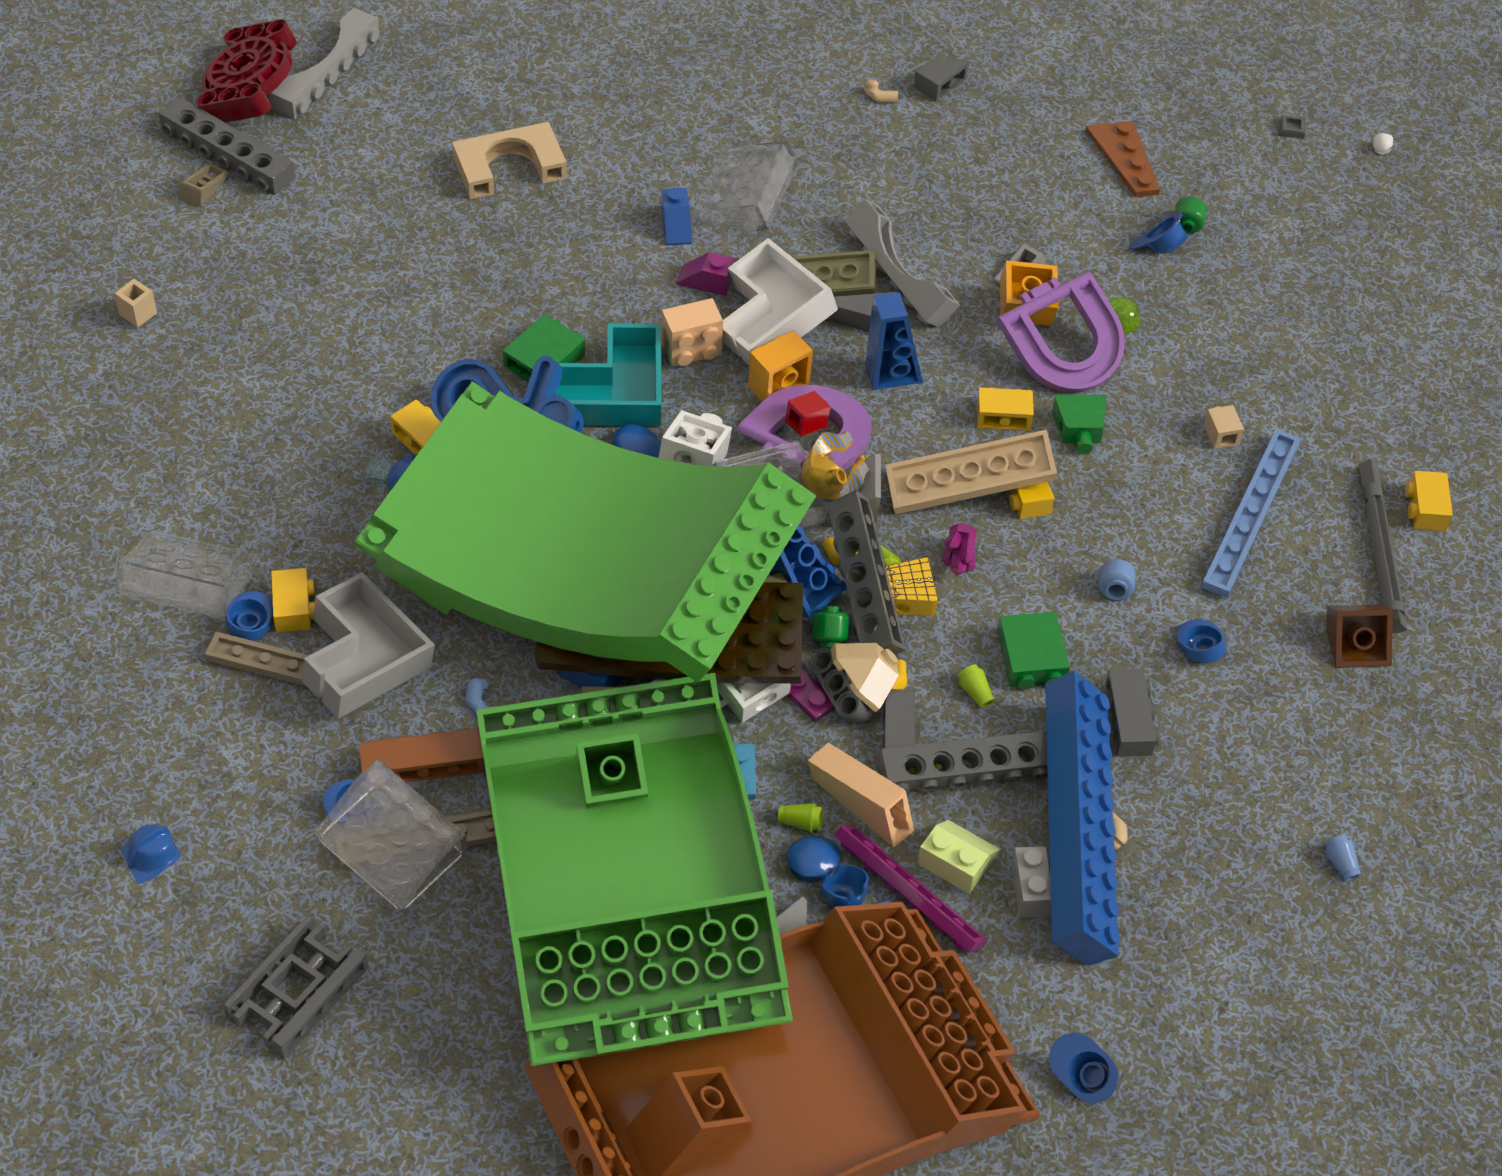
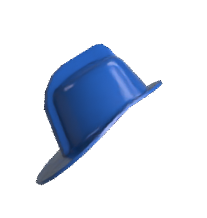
[1129,211,1187,253]
[120,824,181,884]
[1049,1032,1119,1104]

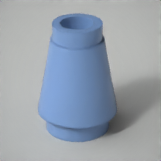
[1324,835,1362,882]

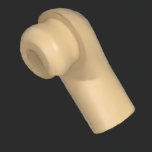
[864,80,898,103]

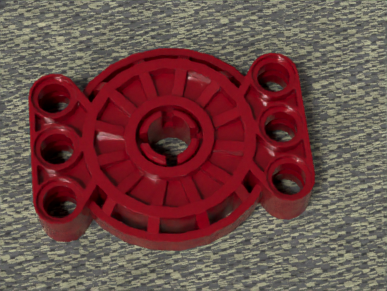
[196,19,297,123]

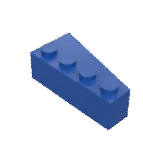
[865,292,923,390]
[769,525,847,619]

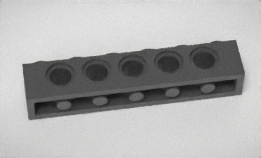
[159,97,295,195]
[827,490,906,655]
[874,731,1048,793]

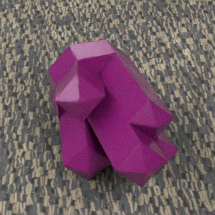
[941,523,977,576]

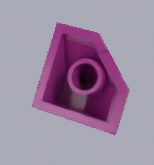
[676,252,740,296]

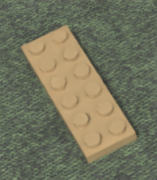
[885,429,1058,515]

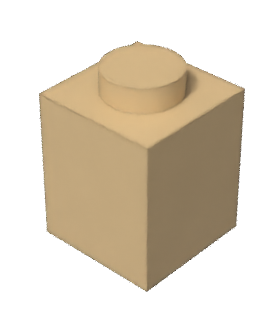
[114,279,157,328]
[1203,405,1244,449]

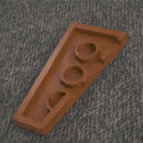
[1085,121,1160,197]

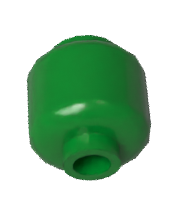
[1174,196,1208,234]
[812,606,849,647]

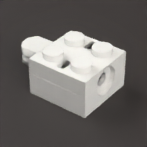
[659,410,732,466]
[720,683,791,723]

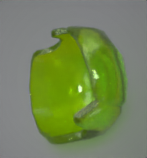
[1108,297,1141,334]

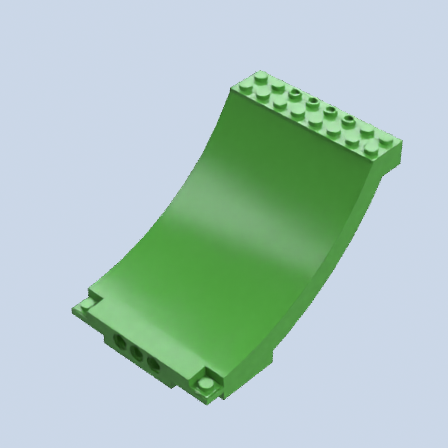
[353,381,816,683]
[476,673,793,1067]

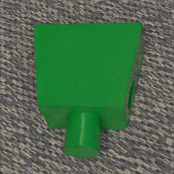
[1052,395,1106,454]

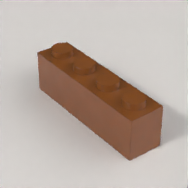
[359,728,484,787]

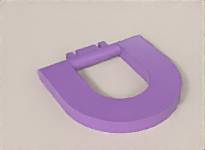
[996,272,1125,393]
[737,385,872,470]

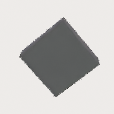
[1280,115,1306,139]

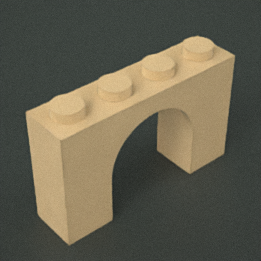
[452,122,567,199]

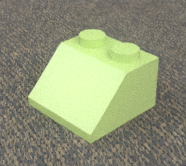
[917,820,1000,894]

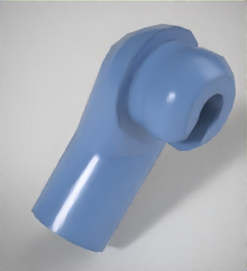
[465,678,489,715]

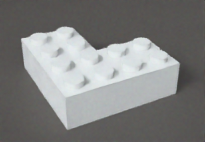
[722,238,838,365]

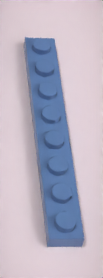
[1201,429,1301,598]

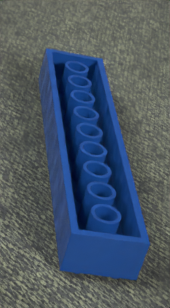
[1045,671,1120,965]

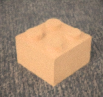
[661,298,723,367]

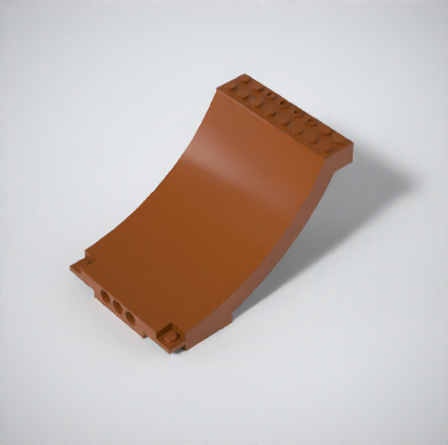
[524,902,1040,1176]

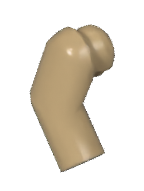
[1113,812,1128,850]

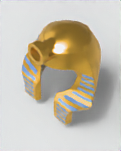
[801,431,869,500]

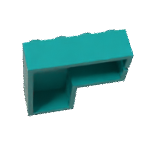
[556,323,661,426]

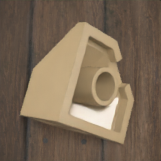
[831,643,899,712]

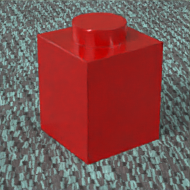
[785,391,830,437]

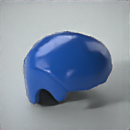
[821,864,869,907]

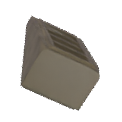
[179,163,231,207]

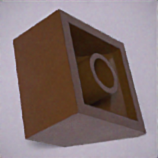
[1326,604,1393,667]

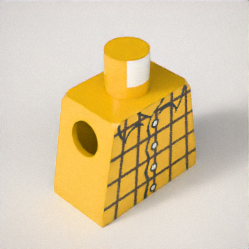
[870,558,938,616]

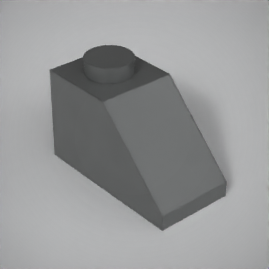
[914,59,969,102]

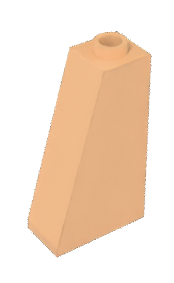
[808,743,914,848]

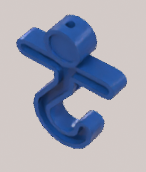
[430,356,584,433]

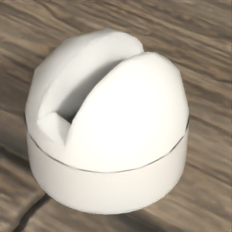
[1373,133,1393,155]

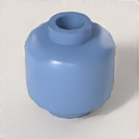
[1099,559,1136,601]

